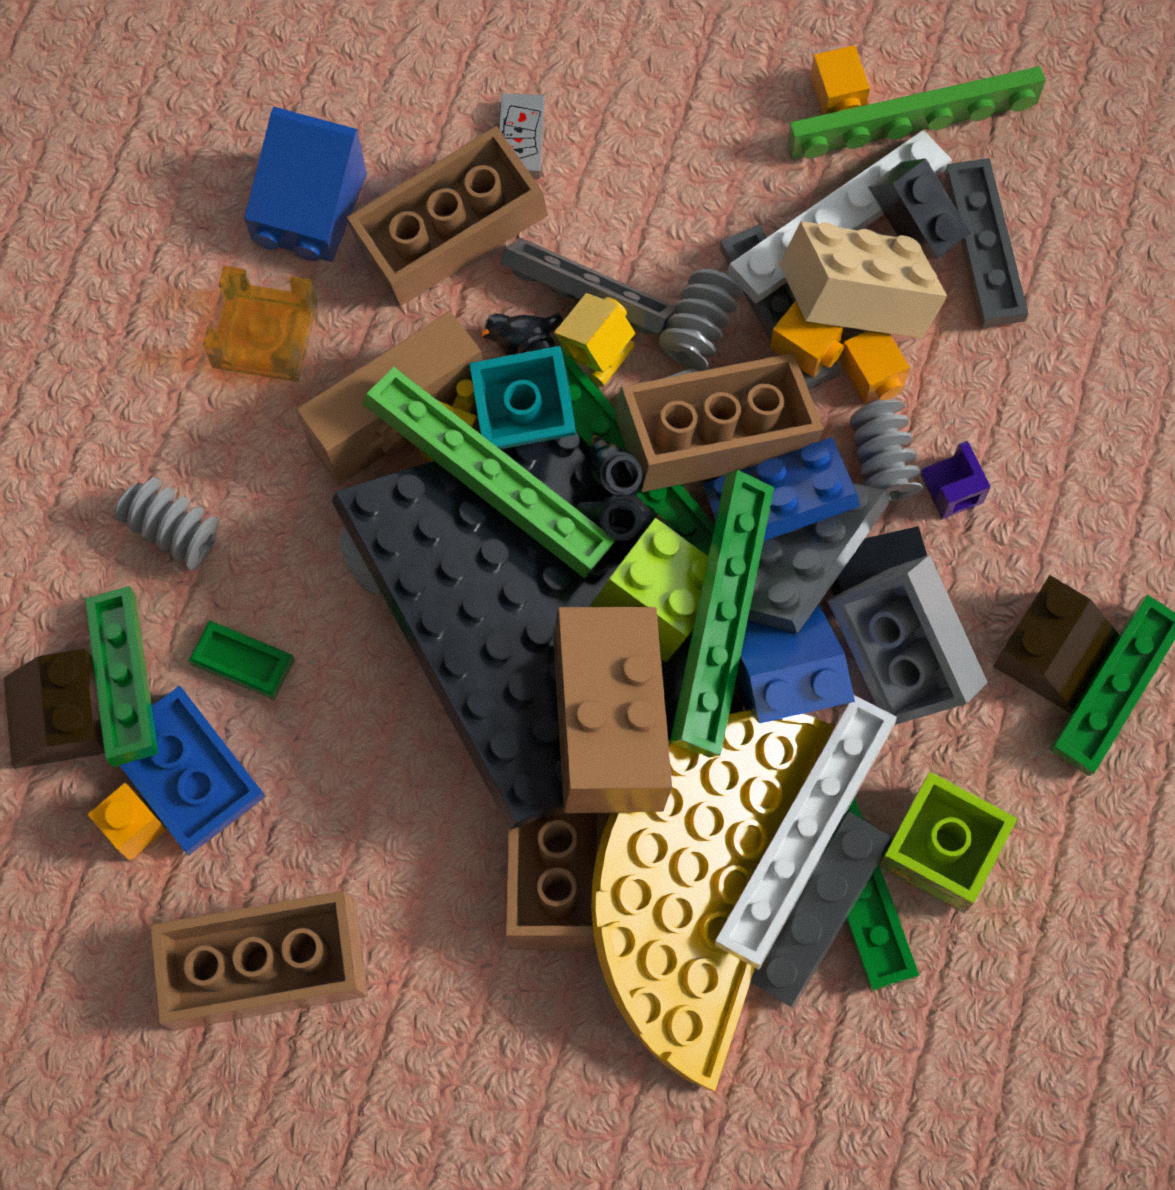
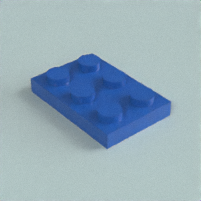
[703,437,861,541]
[103,685,266,856]

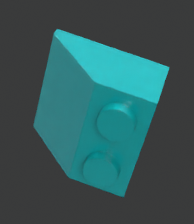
[469,346,576,449]

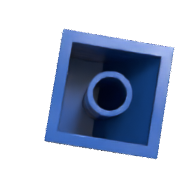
[244,106,367,262]
[736,604,855,724]

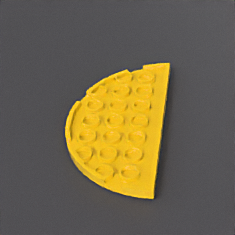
[591,710,834,1091]

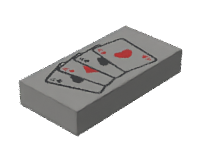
[499,94,545,178]

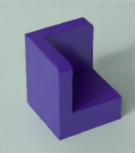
[921,441,991,520]

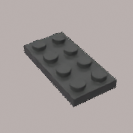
[748,483,889,634]

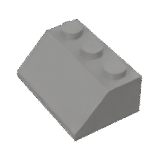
[828,554,988,725]

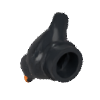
[481,313,563,355]
[589,435,643,497]
[576,495,664,541]

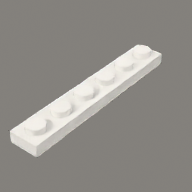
[727,130,952,304]
[715,695,897,970]

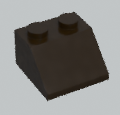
[993,575,1119,713]
[4,648,105,769]

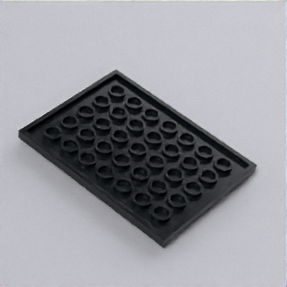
[331,432,744,830]

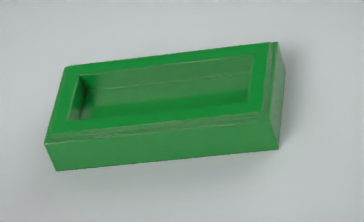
[188,620,295,701]

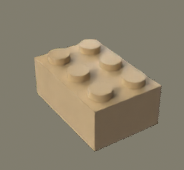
[779,221,947,338]

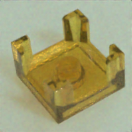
[203,265,318,382]

